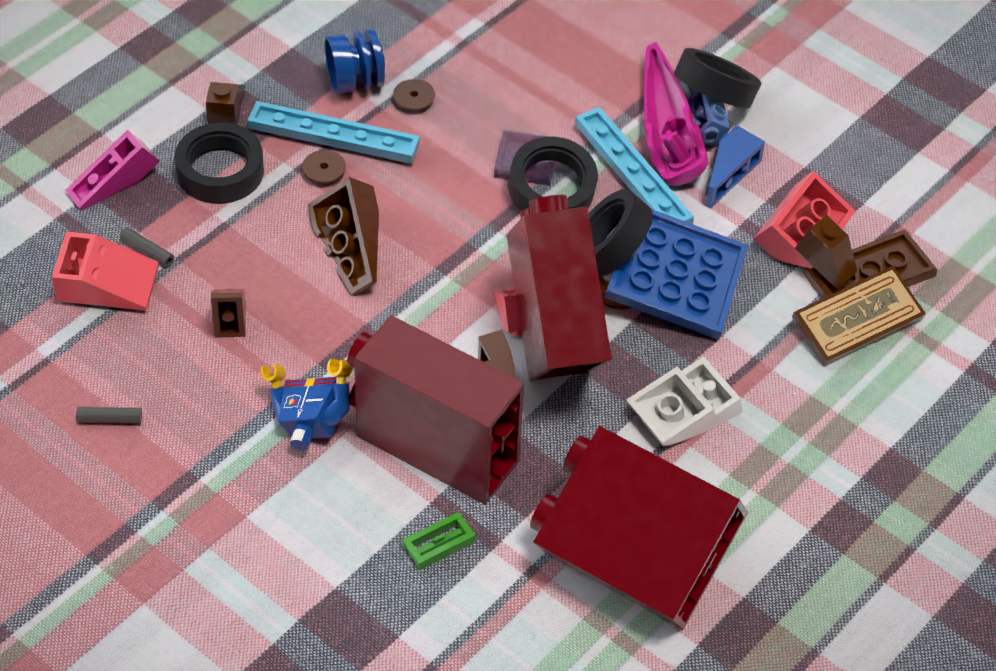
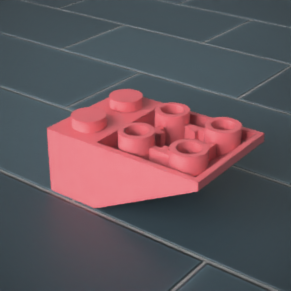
[52,232,159,311]

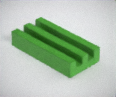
[402,512,476,570]

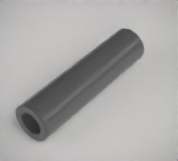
[120,227,175,268]
[76,407,142,424]

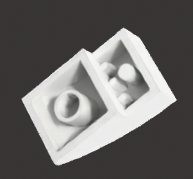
[626,356,742,446]

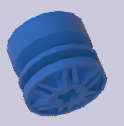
[324,28,385,94]

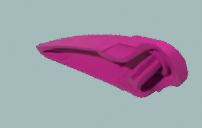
[644,42,708,186]

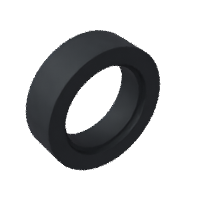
[674,48,762,109]
[175,123,264,204]
[508,136,598,211]
[589,189,653,277]

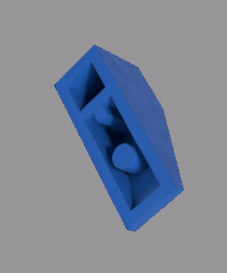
[706,125,765,209]

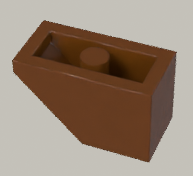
[206,82,245,125]
[795,215,857,290]
[211,289,246,338]

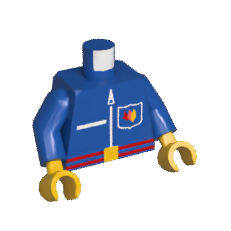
[260,359,353,451]

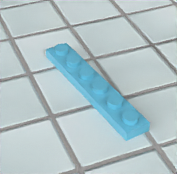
[247,101,420,164]
[575,107,694,224]

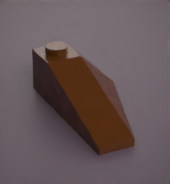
[308,177,379,296]

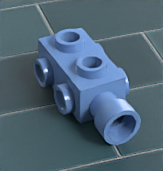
[687,86,730,147]

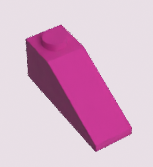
[65,130,160,210]

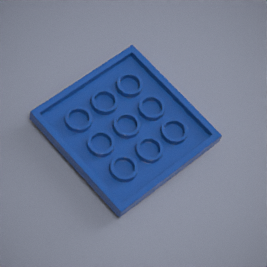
[604,209,748,340]

